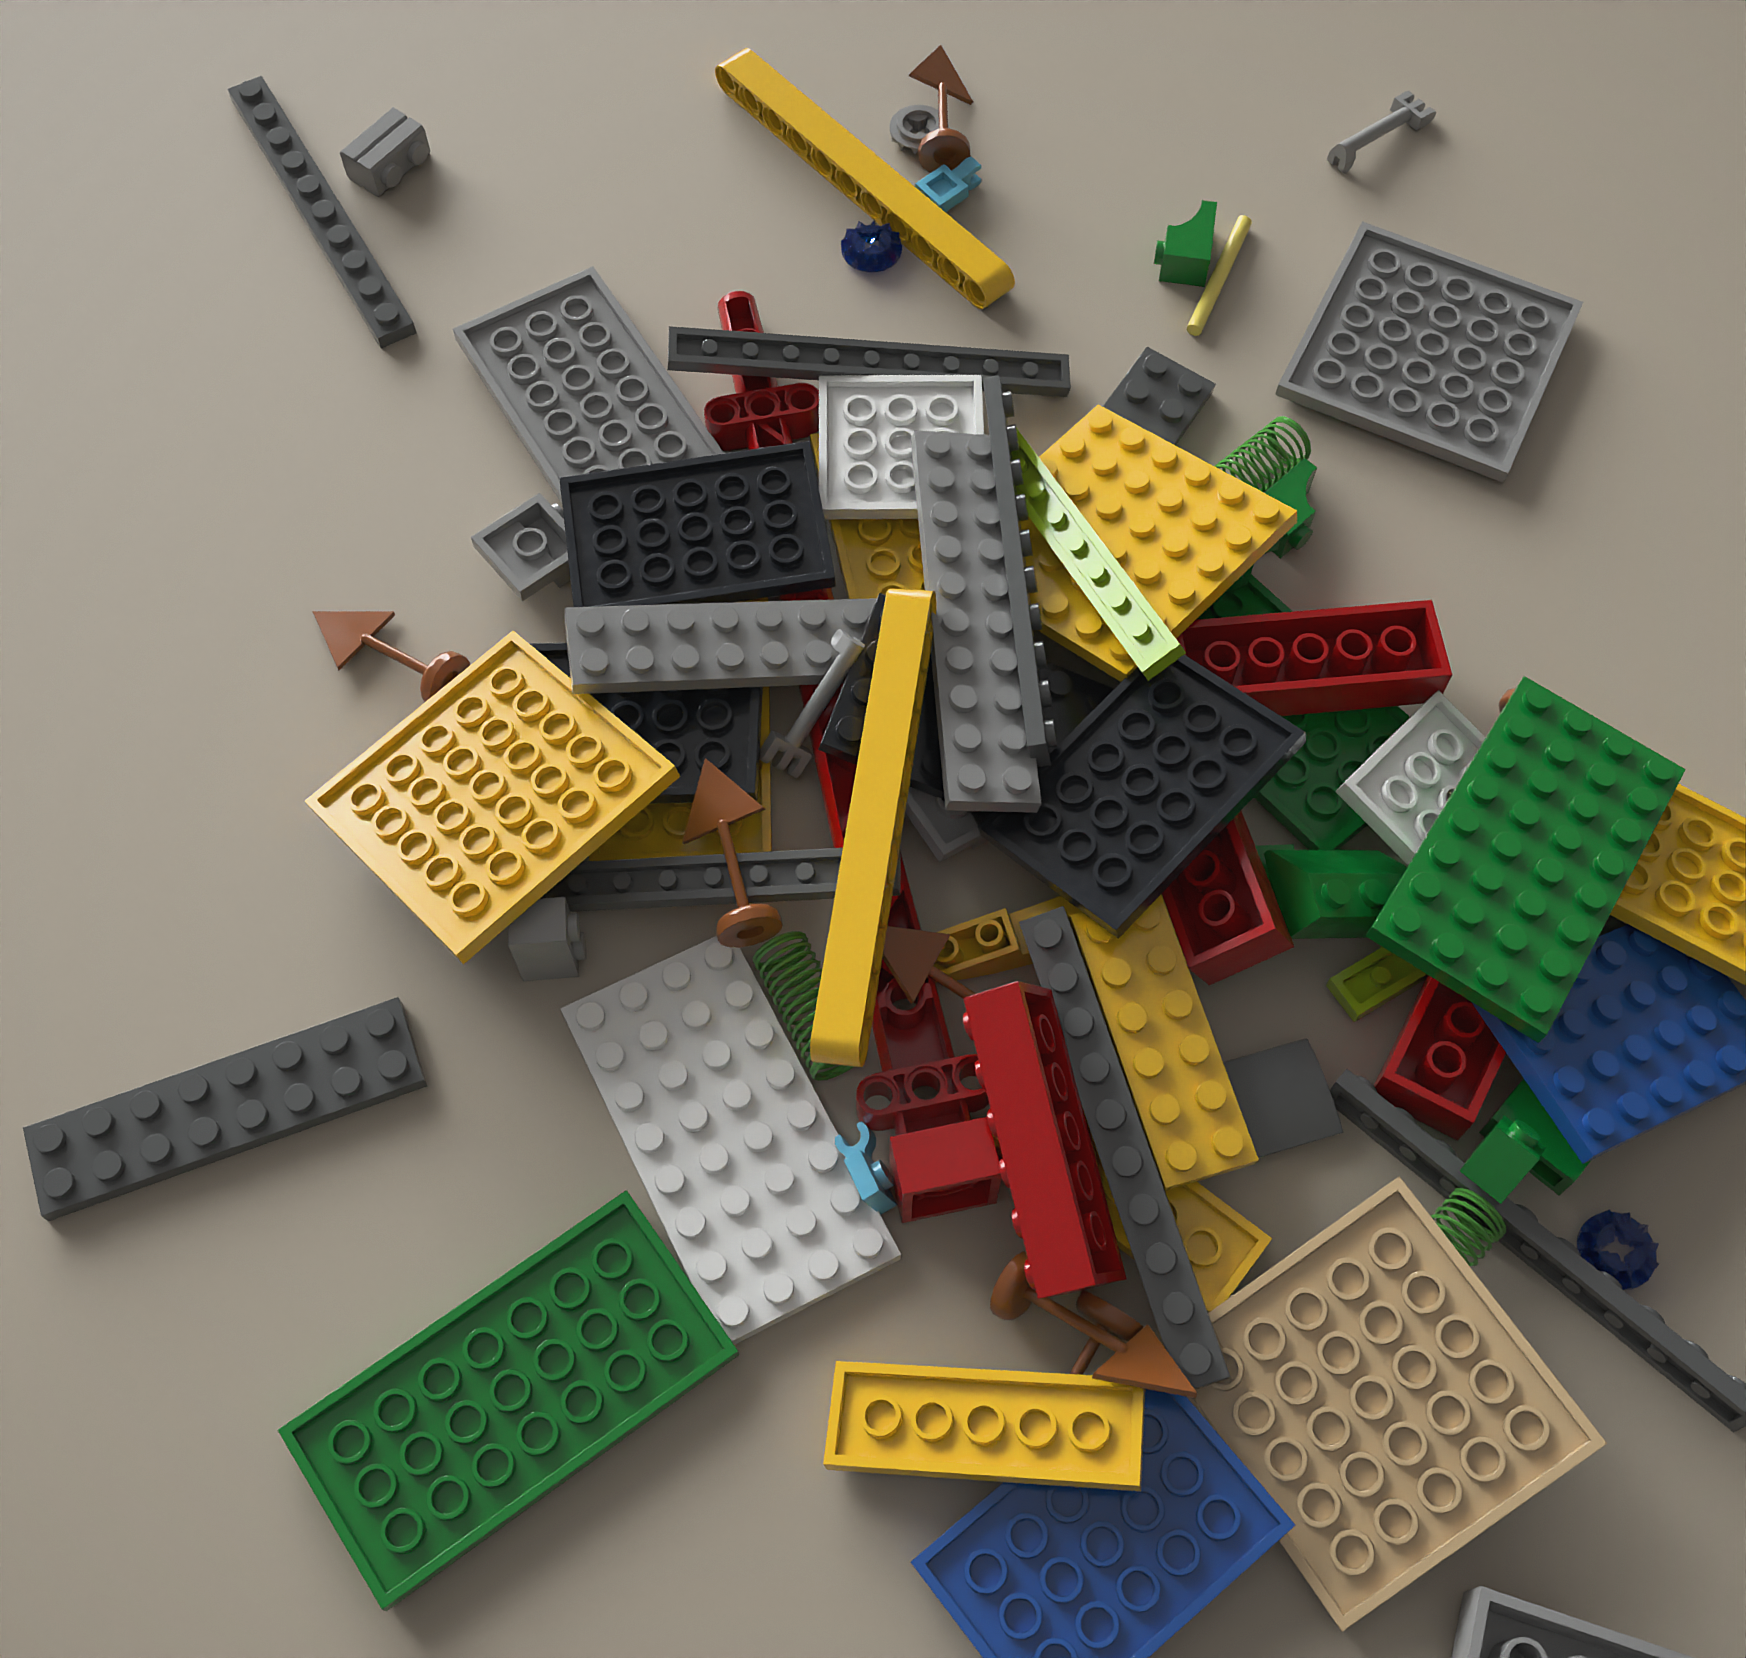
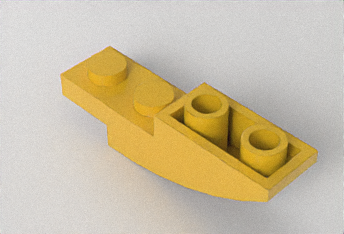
[934,896,1082,983]

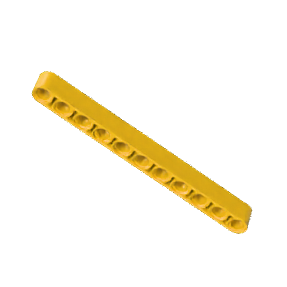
[715,48,1015,309]
[810,589,937,1067]

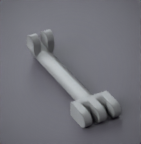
[1327,91,1436,174]
[759,629,865,778]

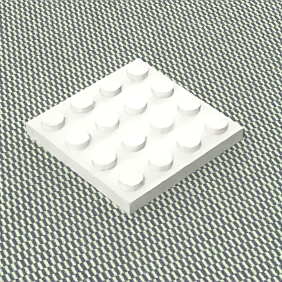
[819,375,984,519]
[1335,690,1486,865]

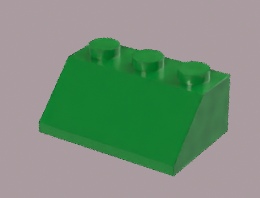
[1264,850,1407,939]

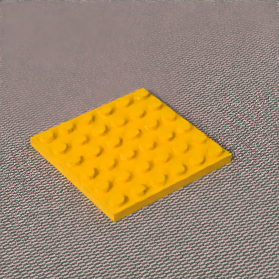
[1021,404,1297,682]
[305,631,680,965]

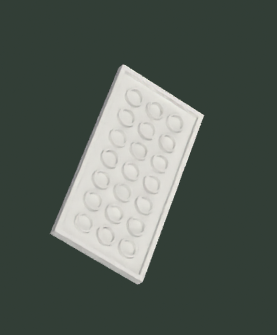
[560,936,901,1347]

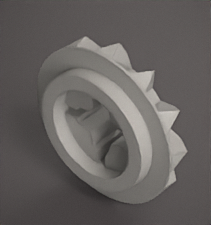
[890,105,949,155]

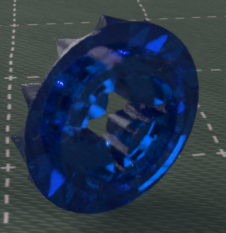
[841,219,902,272]
[1576,1209,1659,1290]

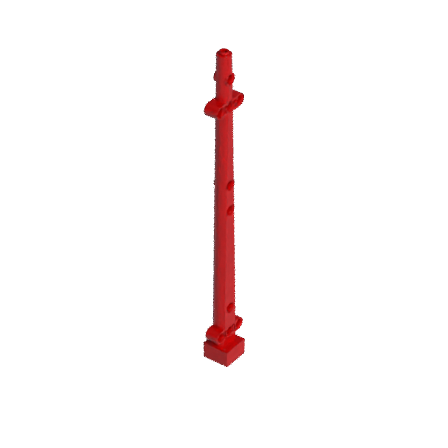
[704,291,1002,1223]

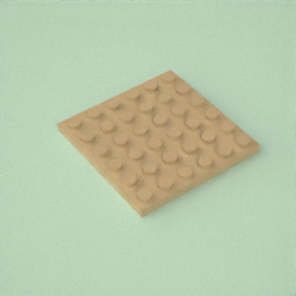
[1163,1176,1607,1632]

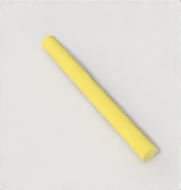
[1187,215,1252,336]

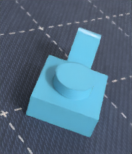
[915,157,982,212]
[835,1121,897,1215]

